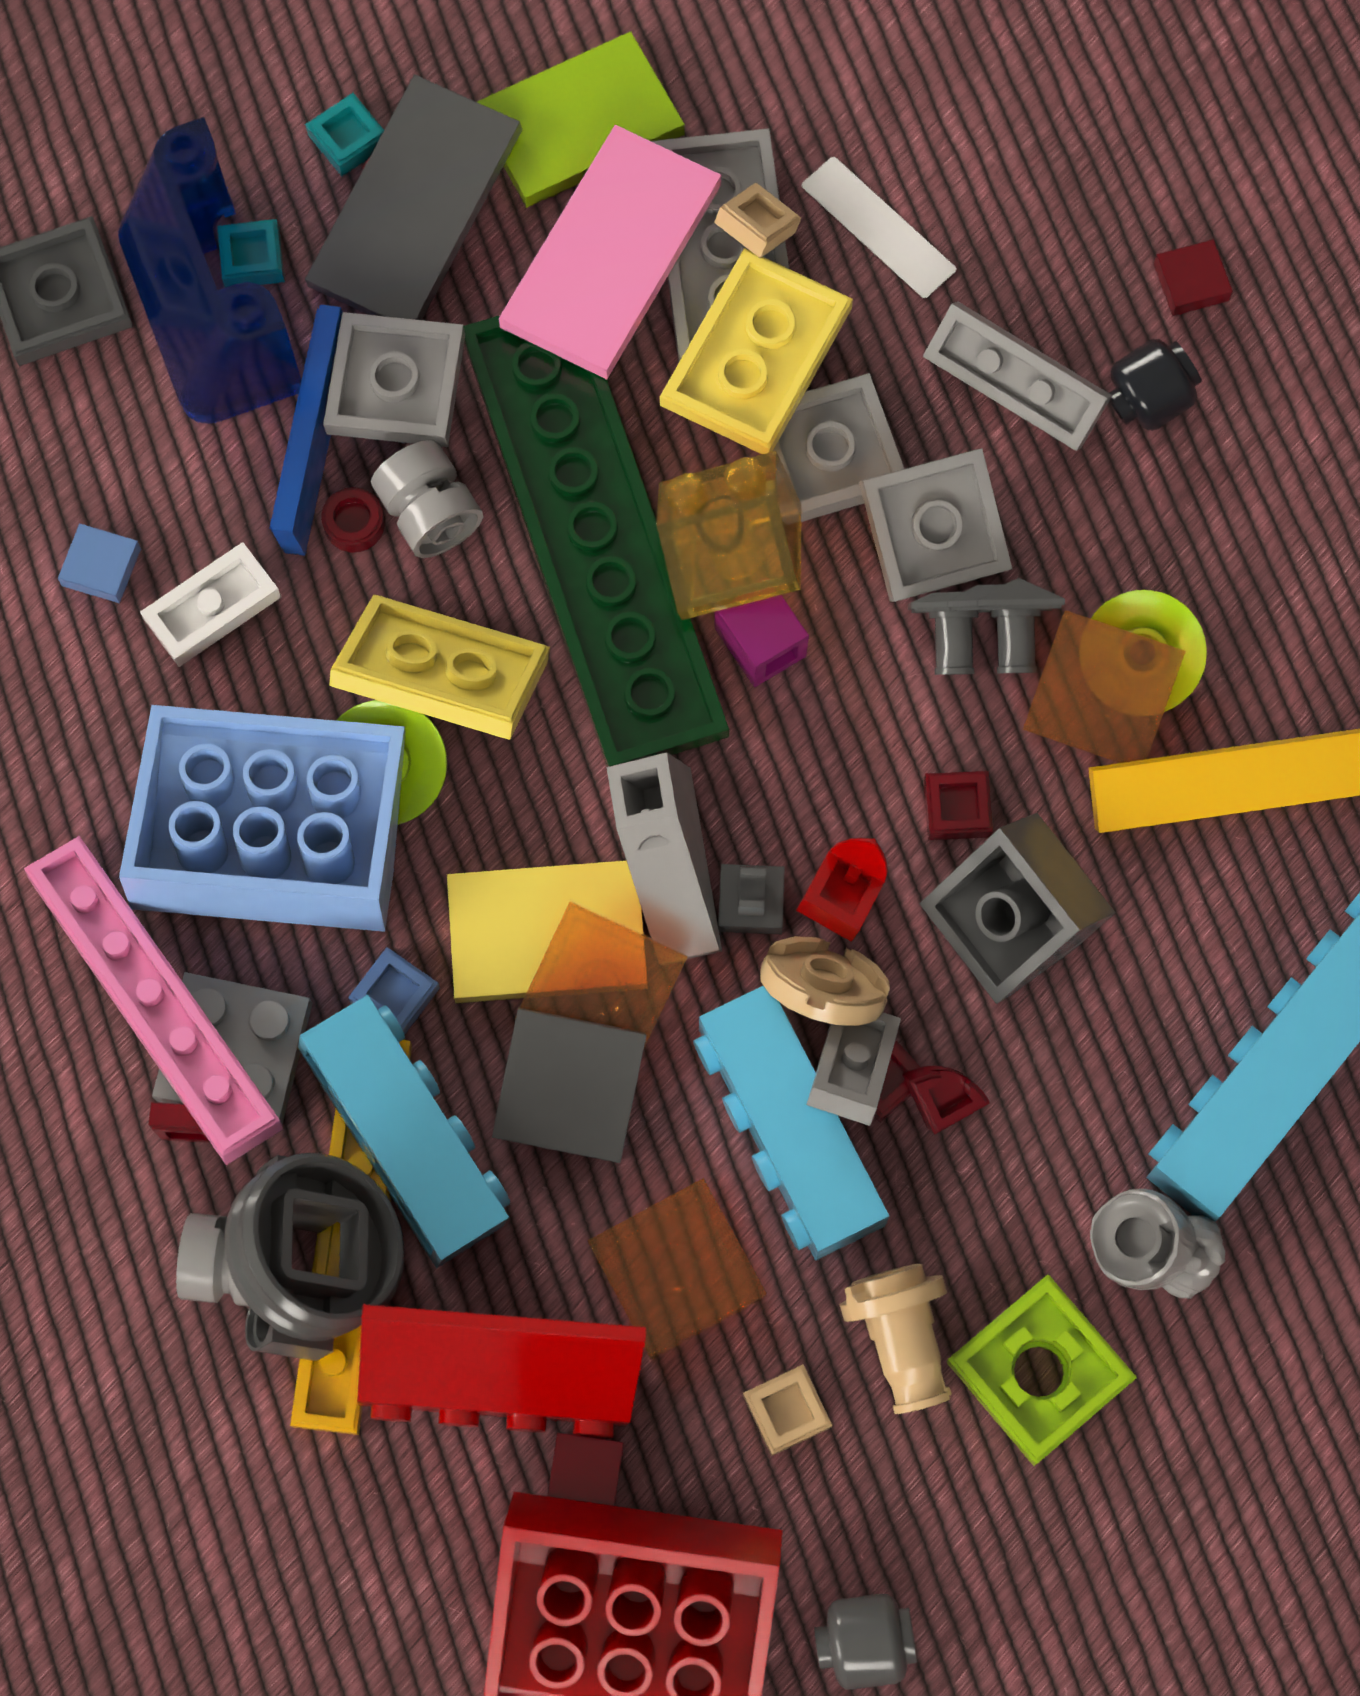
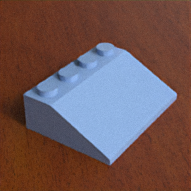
[119,705,405,932]

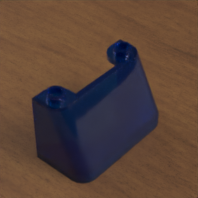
[118,117,301,424]

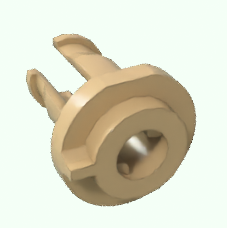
[839,1264,952,1414]

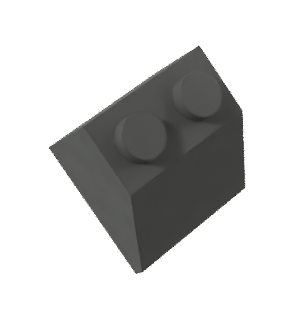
[919,813,1116,1004]

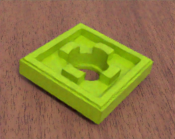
[946,1274,1137,1466]

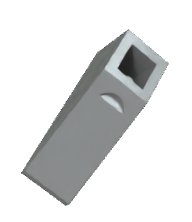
[606,752,722,965]

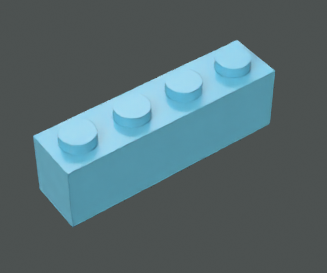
[693,986,889,1261]
[298,995,510,1269]

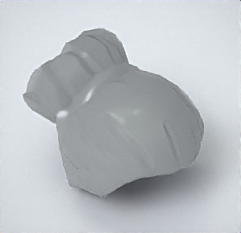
[1090,1188,1225,1299]

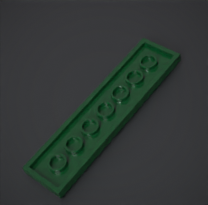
[464,315,729,767]

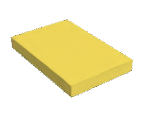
[660,248,853,458]
[329,594,550,740]
[447,860,648,1003]

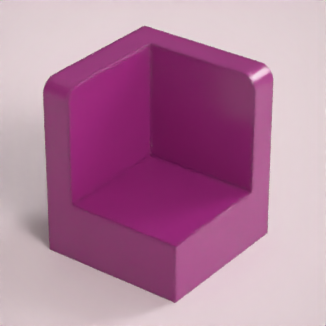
[714,577,809,688]

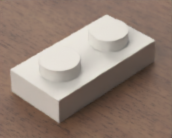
[140,542,281,667]

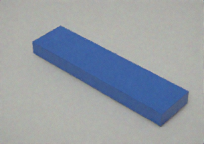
[270,305,343,556]

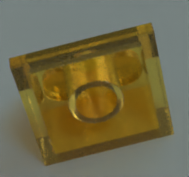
[657,451,801,620]

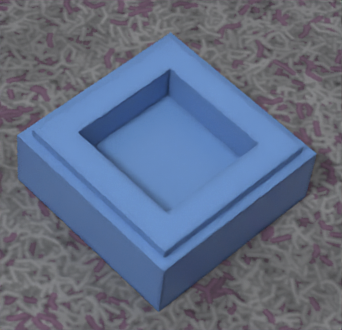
[58,523,141,603]
[348,947,440,1035]

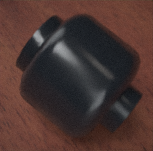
[1109,339,1202,431]

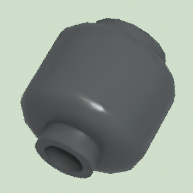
[814,1593,917,1690]

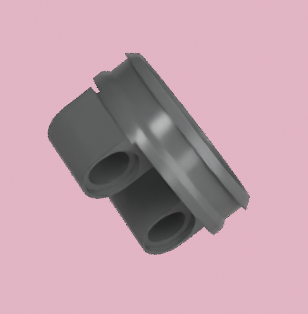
[224,1153,405,1361]

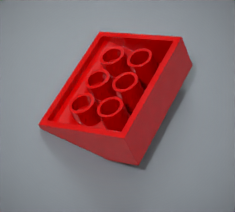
[357,1304,646,1438]
[484,1491,783,1696]

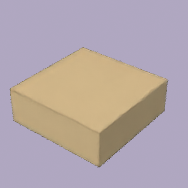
[714,182,801,258]
[743,1364,833,1456]

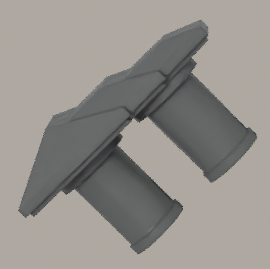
[908,578,1065,675]

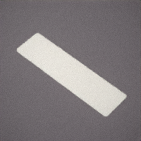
[802,157,956,298]

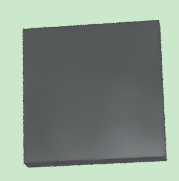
[0,216,133,366]
[492,1007,646,1163]

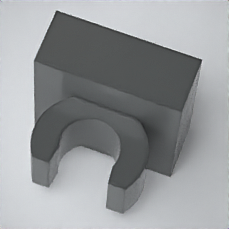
[718,864,785,935]

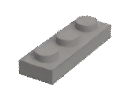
[922,301,1112,451]

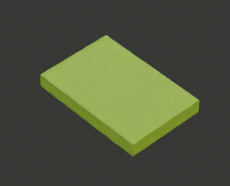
[477,31,685,208]

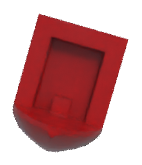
[796,838,888,942]

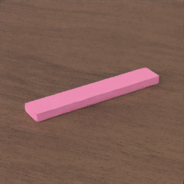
[24,836,283,1165]

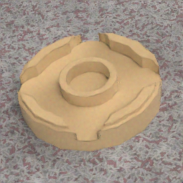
[760,936,890,1026]

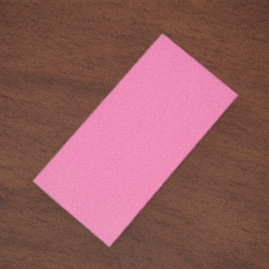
[499,125,721,380]

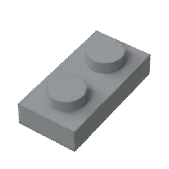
[806,1012,901,1126]

